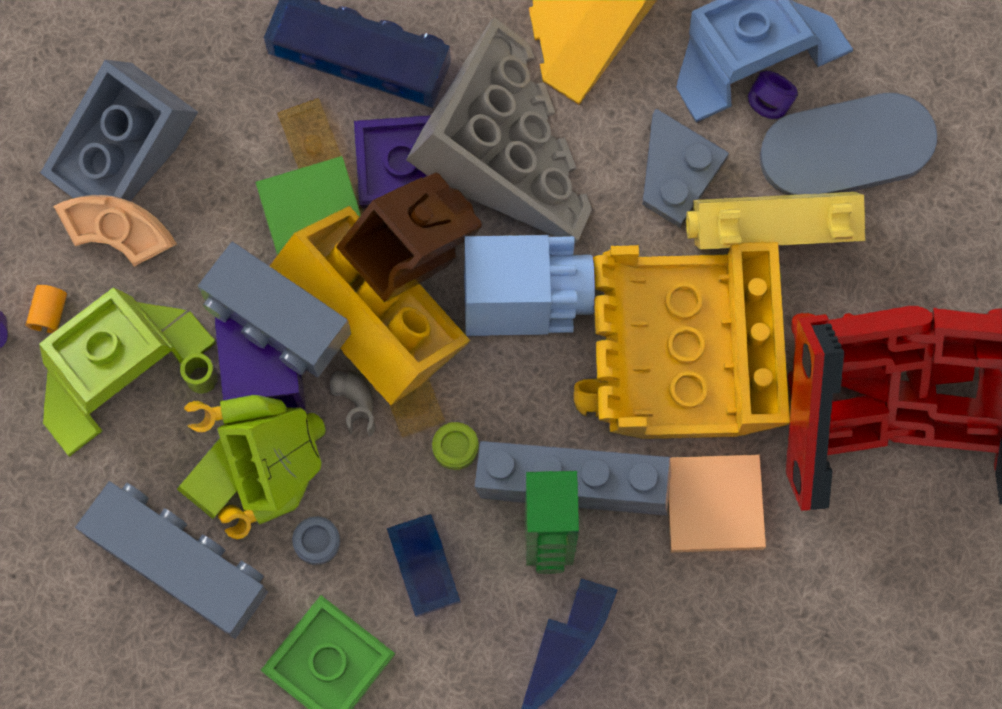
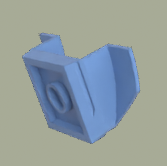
[676,0,853,122]

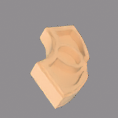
[54,195,177,267]

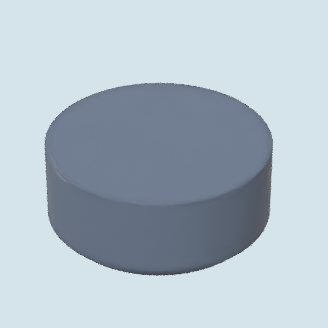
[292,516,340,565]

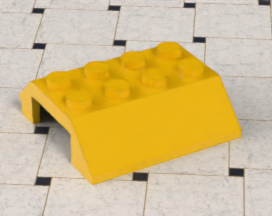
[593,242,790,439]

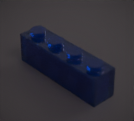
[263,0,451,108]

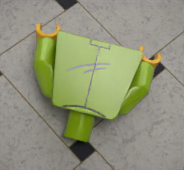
[184,395,326,540]

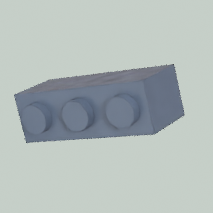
[198,241,351,378]

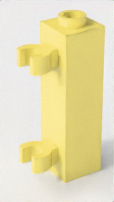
[686,192,865,249]

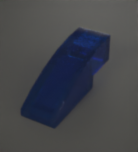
[521,578,618,709]

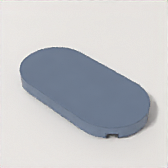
[760,93,937,195]

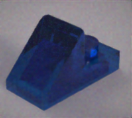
[386,514,461,617]

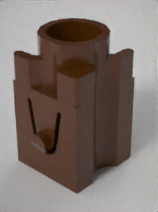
[336,172,482,302]

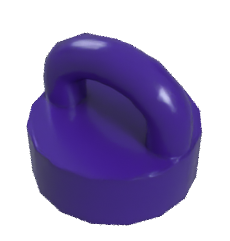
[748,70,798,119]

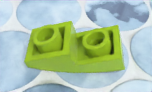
[177,438,237,519]

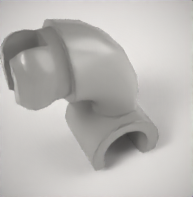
[330,371,375,437]

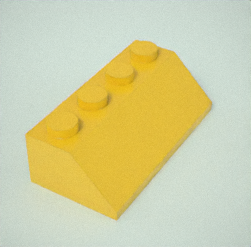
[270,206,471,405]

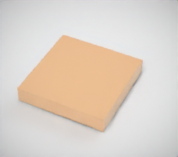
[668,455,766,553]

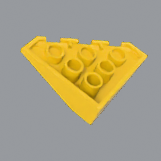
[529,0,657,105]

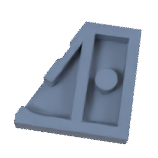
[642,109,729,228]

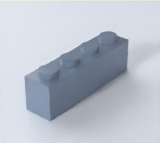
[475,441,671,516]
[75,481,268,639]

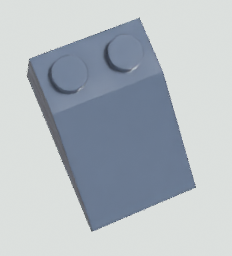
[40,60,198,201]

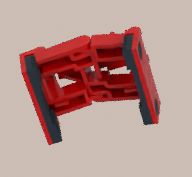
[786,306,1002,511]

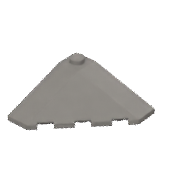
[406,17,592,244]

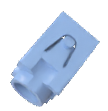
[464,235,595,336]

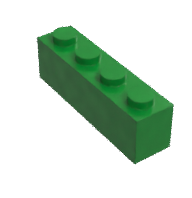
[525,471,579,574]

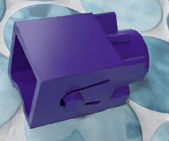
[215,317,307,410]

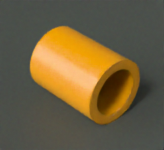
[25,285,67,333]

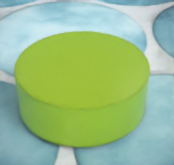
[432,422,479,470]

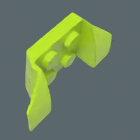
[39,287,216,457]

